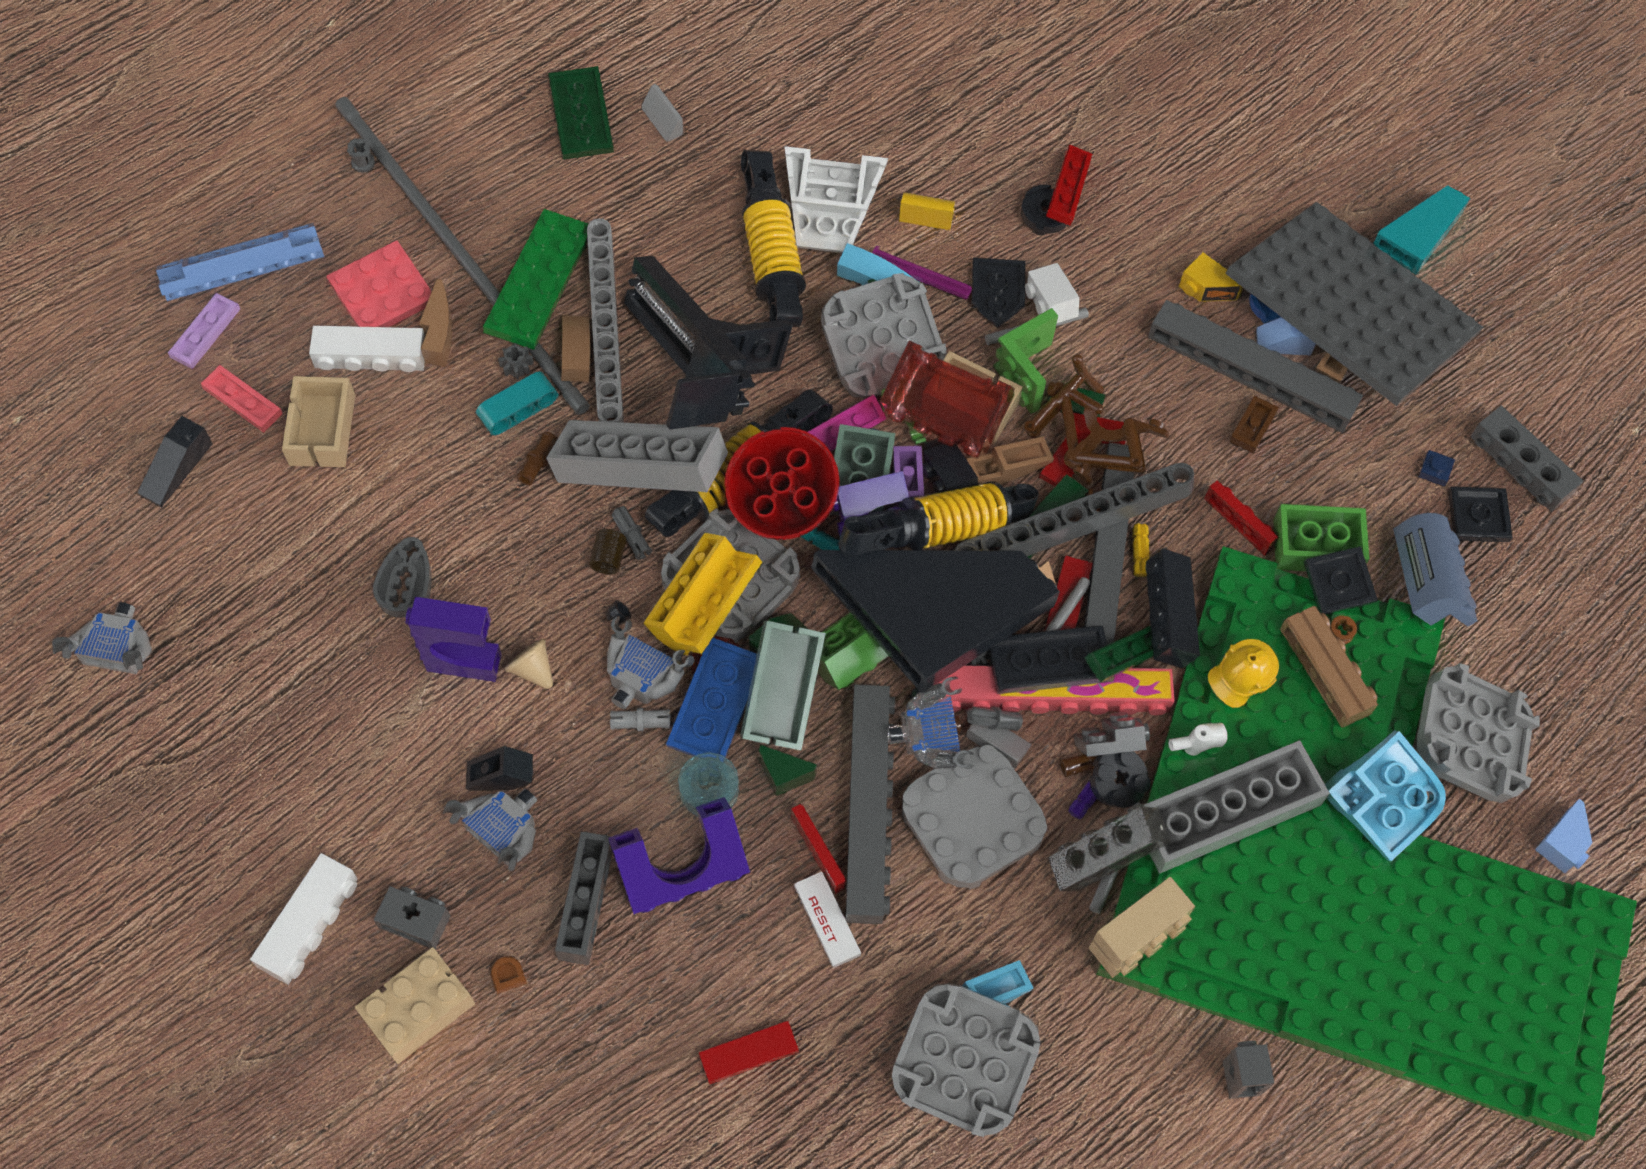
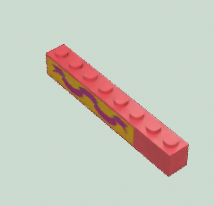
[936,666,1175,715]

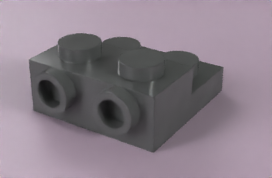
[1074,712,1150,757]

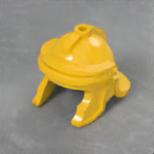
[1208,639,1279,708]

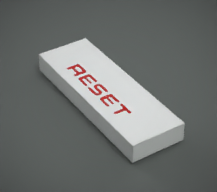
[794,871,861,968]

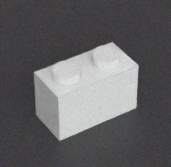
[1025,263,1079,323]

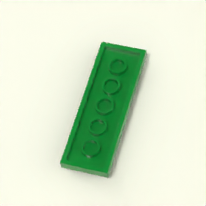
[483,209,589,350]

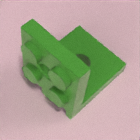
[993,308,1058,414]

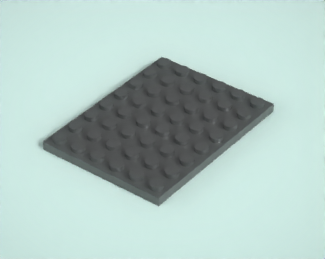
[1226,202,1483,406]

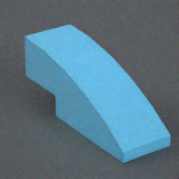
[837,243,920,285]
[962,960,1033,1004]

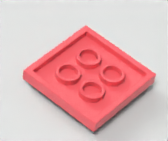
[326,240,432,327]

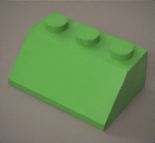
[818,613,888,690]

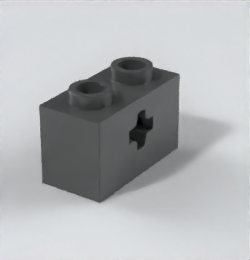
[374,886,451,949]
[1223,1041,1274,1099]

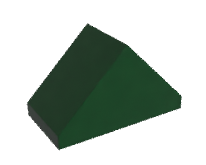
[759,745,817,796]

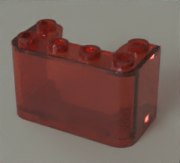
[880,340,1015,459]

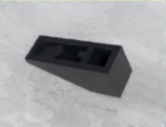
[137,416,213,508]

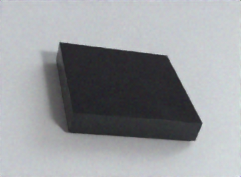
[1448,487,1513,542]
[1303,546,1378,615]

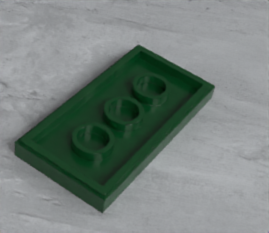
[548,66,614,160]

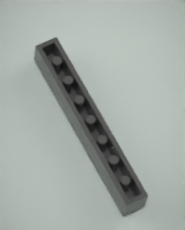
[1148,300,1363,433]
[846,684,895,924]

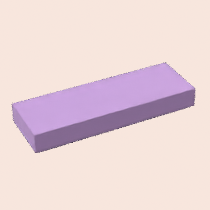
[168,293,240,369]

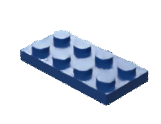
[666,638,757,767]

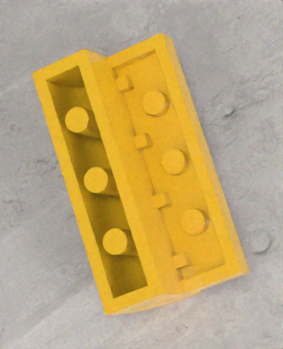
[644,533,762,656]

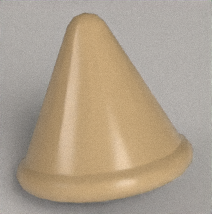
[505,639,553,689]

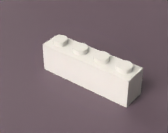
[309,326,425,372]
[250,853,358,985]

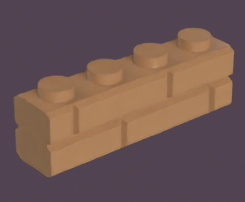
[1280,606,1378,727]

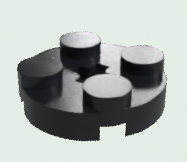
[1021,184,1069,236]
[1090,751,1150,808]

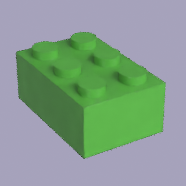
[1273,504,1369,571]

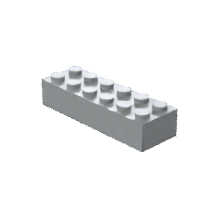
[547,420,728,492]
[1132,741,1330,874]

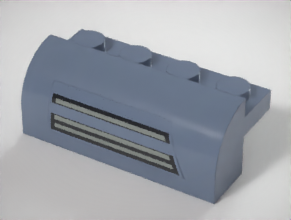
[1393,513,1478,627]

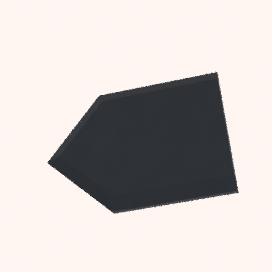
[971,258,1026,329]

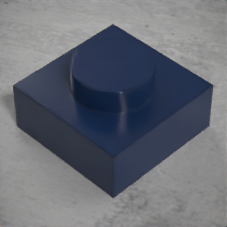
[1418,450,1455,487]

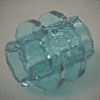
[678,752,739,817]

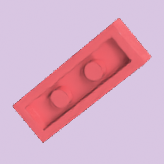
[200,365,283,433]

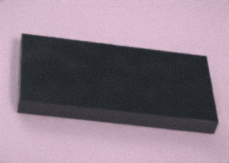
[989,625,1115,694]

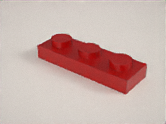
[1204,480,1278,556]

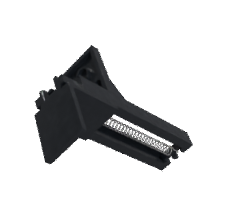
[624,256,793,430]

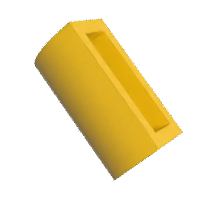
[899,192,956,230]

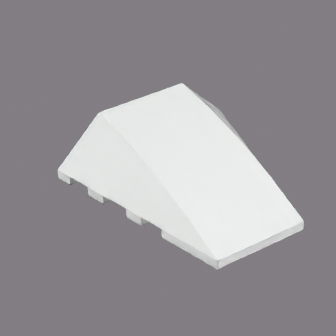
[785,146,888,253]

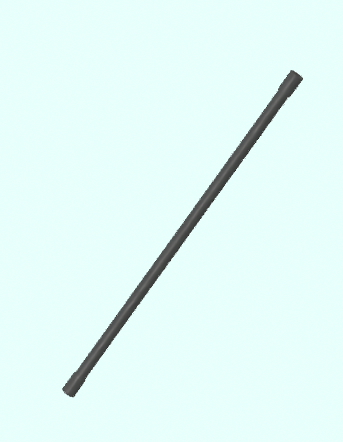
[335,97,590,415]

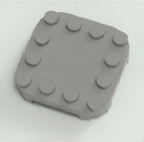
[821,273,947,399]
[661,508,800,643]
[1417,663,1540,803]
[902,745,1047,890]
[892,983,1040,1137]

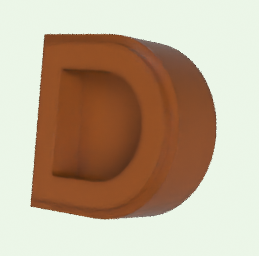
[491,956,527,994]

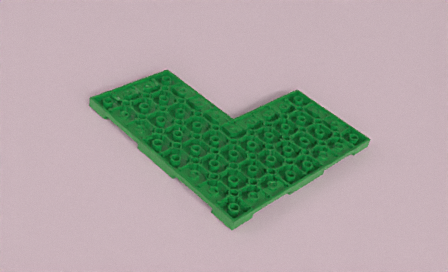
[1096,546,1637,1141]

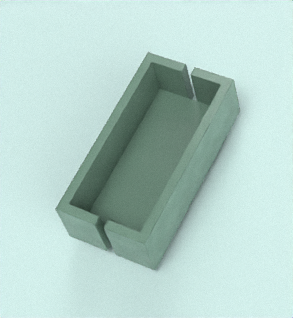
[740,620,826,751]

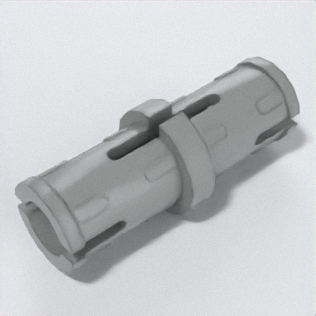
[610,708,670,731]

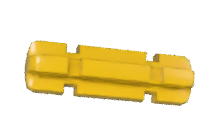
[1132,523,1149,577]

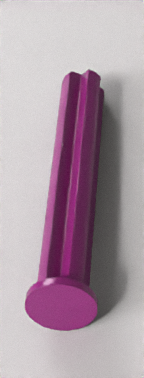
[872,245,972,300]

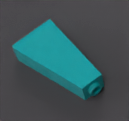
[1373,185,1470,275]

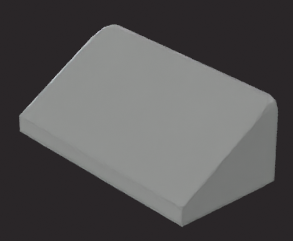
[642,84,683,142]
[966,724,1032,769]

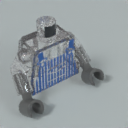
[887,676,974,769]

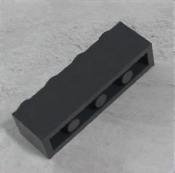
[1145,548,1200,668]

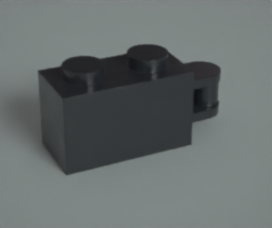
[922,436,978,494]

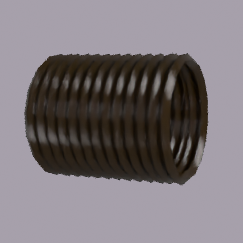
[589,529,627,575]

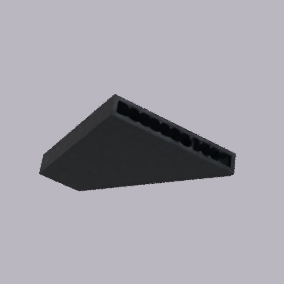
[811,550,1060,693]

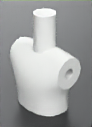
[1169,723,1227,756]

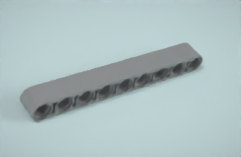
[587,218,624,423]

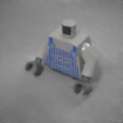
[52,602,152,674]
[607,616,694,710]
[442,788,537,871]

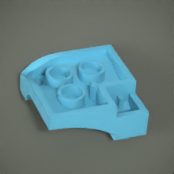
[1325,731,1446,861]

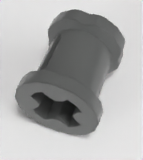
[347,138,375,173]

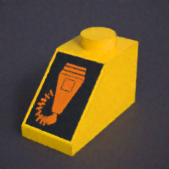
[1179,252,1243,302]

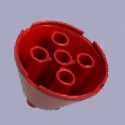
[724,427,840,540]

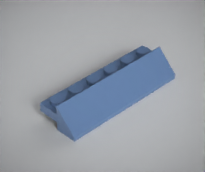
[156,222,324,301]

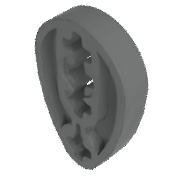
[373,537,432,618]

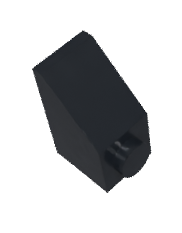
[466,746,533,791]

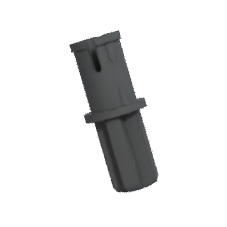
[612,506,652,560]
[966,706,1023,731]

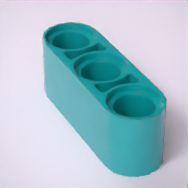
[476,372,558,436]

